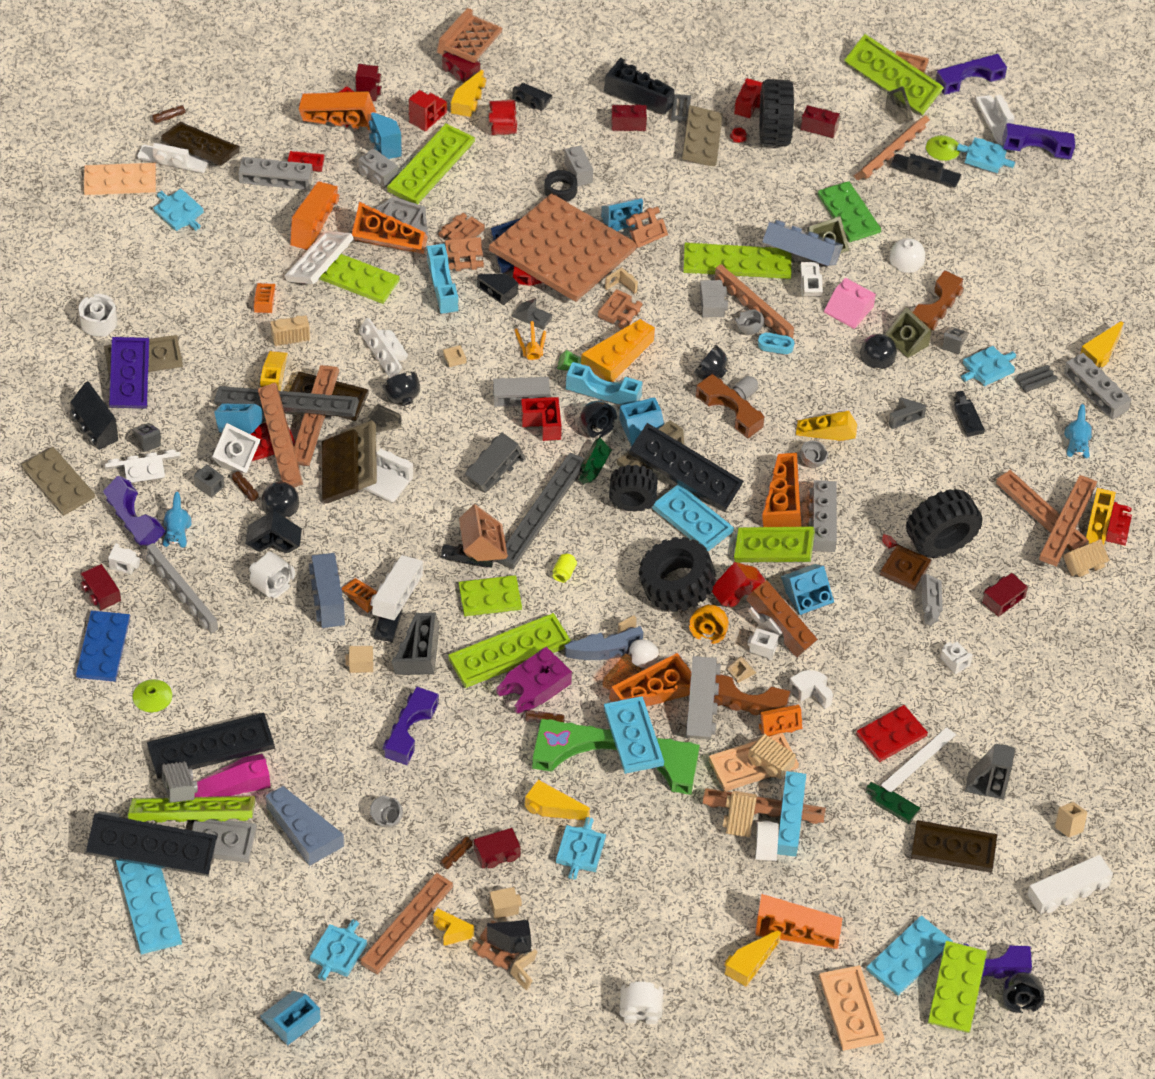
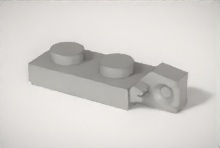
[921,574,943,626]

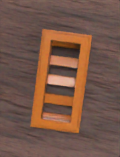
[254,283,276,313]
[341,578,377,613]

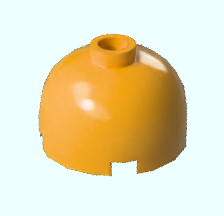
[689,604,729,644]

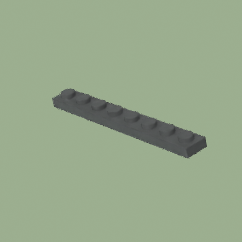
[214,386,359,417]
[497,452,584,569]

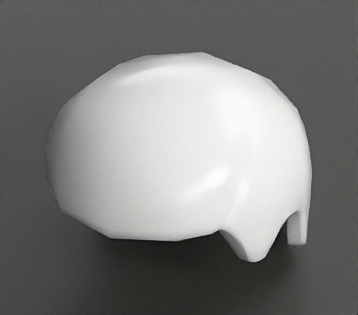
[629,639,659,669]

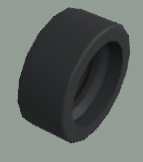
[544,170,578,202]

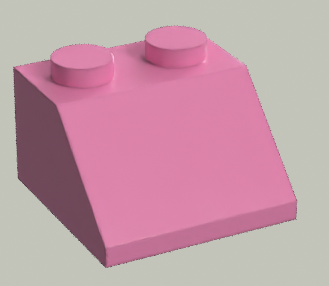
[824,278,876,329]

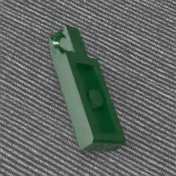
[579,438,612,485]
[865,782,920,825]

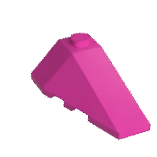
[194,754,271,797]

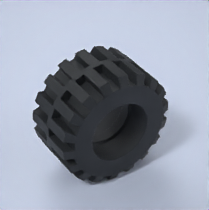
[609,465,658,512]

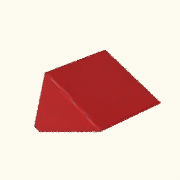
[882,534,898,549]

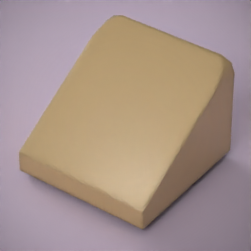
[727,656,757,683]

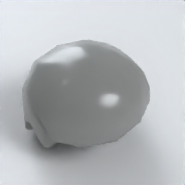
[735,310,764,335]
[800,440,829,468]
[370,795,403,828]

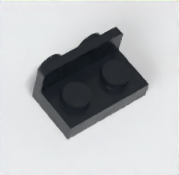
[512,82,552,111]

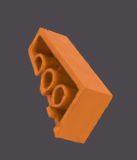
[299,92,377,130]
[290,181,339,250]
[352,201,428,254]
[762,453,801,527]
[609,653,692,707]
[755,894,843,949]

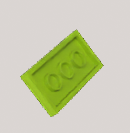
[319,254,400,304]
[734,527,815,563]
[928,941,987,1033]

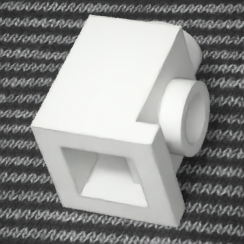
[108,543,140,575]
[747,628,779,660]
[941,641,973,674]

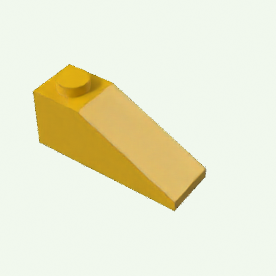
[1080,321,1124,368]
[1086,488,1116,545]
[525,780,590,821]
[724,930,781,987]

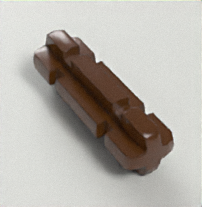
[152,105,186,124]
[232,471,259,502]
[526,710,565,723]
[440,836,473,870]

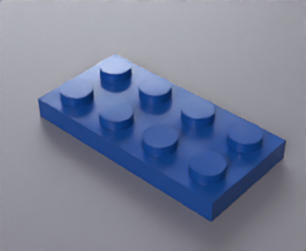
[76,610,130,682]

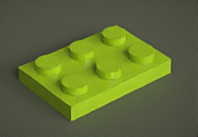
[459,575,522,617]

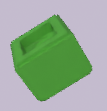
[557,350,581,371]

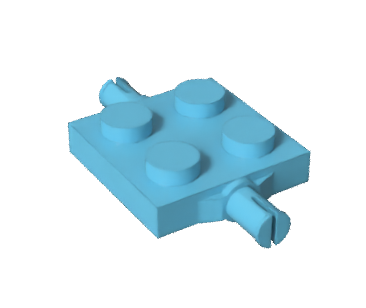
[957,137,1015,174]
[153,189,204,231]
[961,346,1016,386]
[556,817,606,880]
[310,919,367,981]

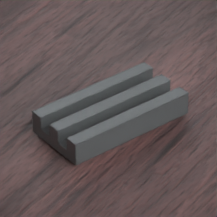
[671,94,691,123]
[1016,365,1058,393]

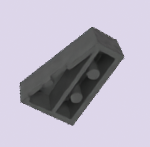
[465,432,526,493]
[391,612,440,675]
[965,744,1015,800]

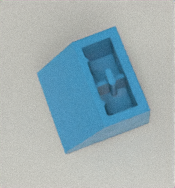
[369,112,402,159]
[601,198,643,231]
[619,397,664,447]
[214,404,265,434]
[781,564,834,615]
[260,990,321,1046]

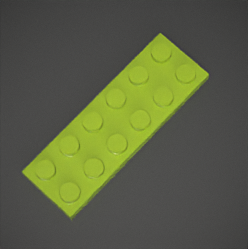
[844,34,944,115]
[387,123,475,204]
[683,242,792,279]
[448,613,571,688]
[128,796,255,823]

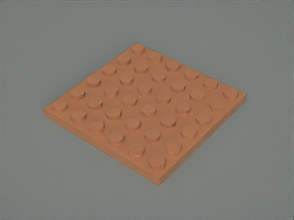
[489,194,637,302]

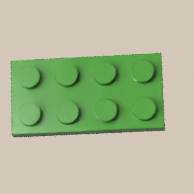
[818,181,881,243]

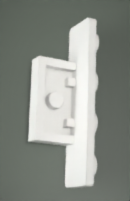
[976,95,1014,146]
[138,143,209,173]
[359,318,408,378]
[105,450,181,483]

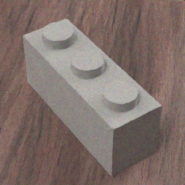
[493,377,550,407]

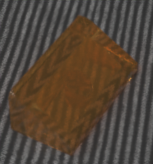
[603,653,642,691]

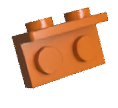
[759,704,803,737]

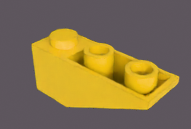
[451,70,486,117]
[260,351,288,391]
[796,410,857,441]

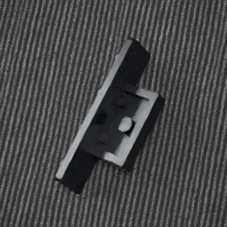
[890,153,961,188]

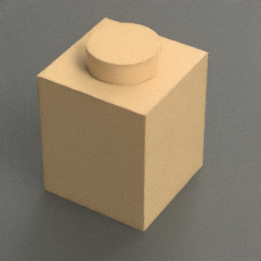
[345,646,373,673]
[1055,802,1088,838]
[490,887,522,919]

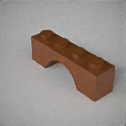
[913,270,964,331]
[696,374,765,439]
[746,580,818,657]
[714,674,790,715]

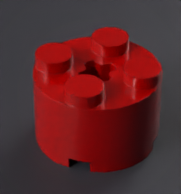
[489,99,517,136]

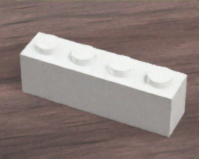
[371,555,423,620]
[1027,855,1113,914]

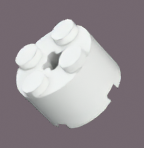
[79,294,117,337]
[249,551,295,598]
[620,982,663,1024]

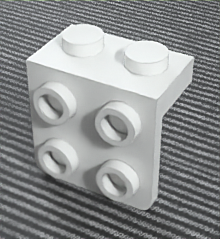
[363,448,413,502]

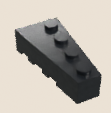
[604,57,675,115]

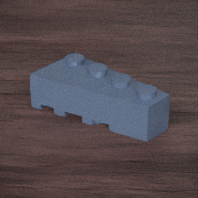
[763,219,843,266]
[309,553,345,628]
[265,786,344,866]

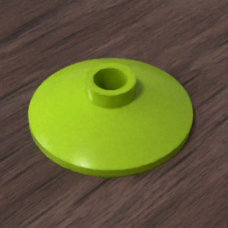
[926,135,960,161]
[132,679,173,713]

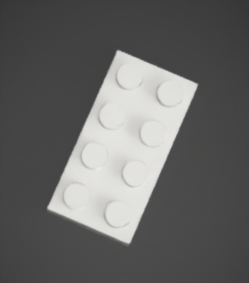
[285,231,354,284]

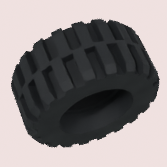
[759,79,794,146]
[906,489,983,558]
[639,537,716,612]

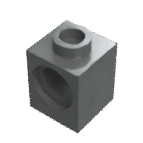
[194,464,225,498]

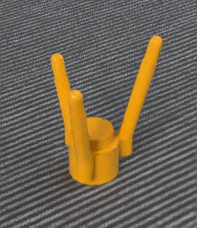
[514,321,546,360]

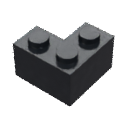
[245,510,302,553]

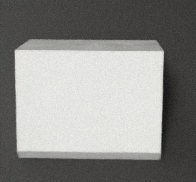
[212,423,260,474]

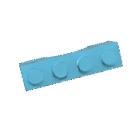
[427,244,458,314]
[566,362,643,405]
[777,771,806,857]

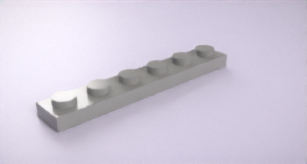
[146,543,218,634]

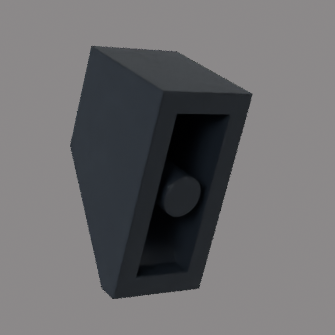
[477,274,518,306]
[487,920,532,954]

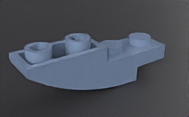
[565,626,644,660]

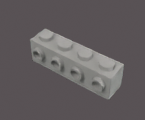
[239,157,313,191]
[1064,353,1131,420]
[809,480,837,552]
[687,656,721,740]

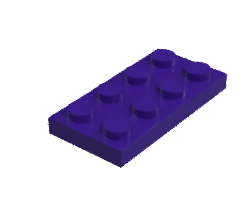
[109,337,150,409]

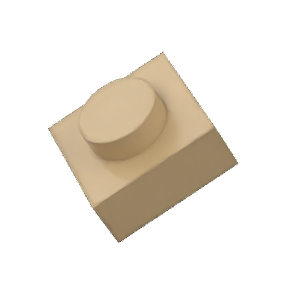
[443,345,466,367]

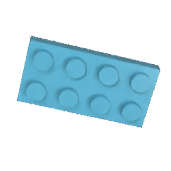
[652,484,734,551]
[604,696,664,774]
[866,915,953,996]

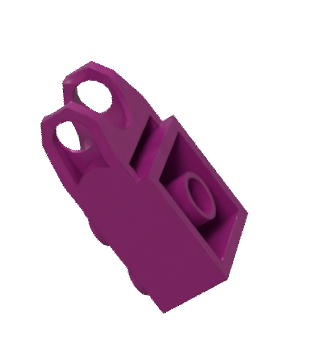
[496,647,572,714]

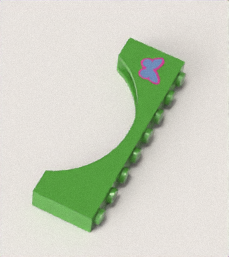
[532,719,700,795]

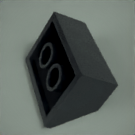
[69,381,119,450]

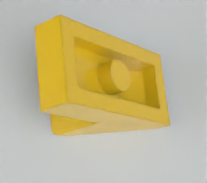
[433,908,474,946]

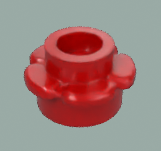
[730,127,747,143]

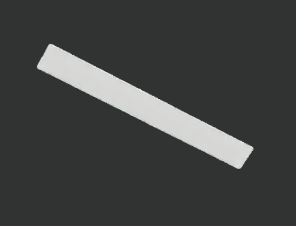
[881,728,956,792]

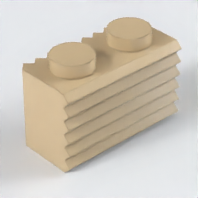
[270,315,310,347]
[1063,540,1110,577]
[748,734,796,780]
[723,791,757,837]

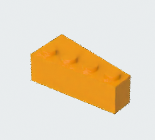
[581,319,655,382]

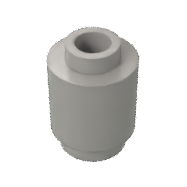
[733,376,758,400]

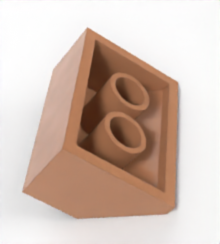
[459,504,508,561]

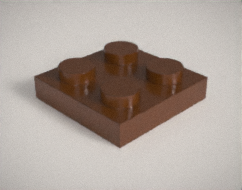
[880,544,932,591]

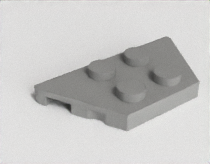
[376,197,428,240]

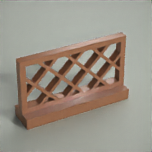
[437,8,503,63]

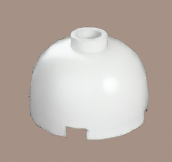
[889,238,925,273]

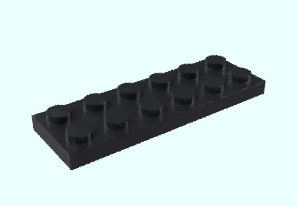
[628,423,744,512]
[147,712,275,779]
[86,813,217,877]

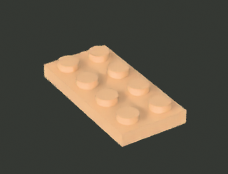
[84,163,156,195]
[709,732,799,791]
[819,965,884,1051]

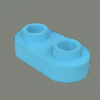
[758,333,795,354]

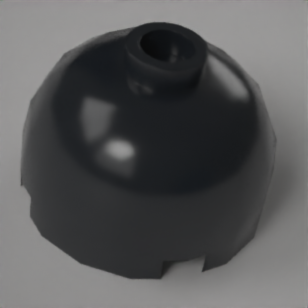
[860,333,897,369]
[693,345,728,380]
[382,372,420,406]
[579,401,617,438]
[262,481,299,517]
[1002,972,1045,1013]

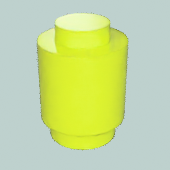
[552,554,577,583]

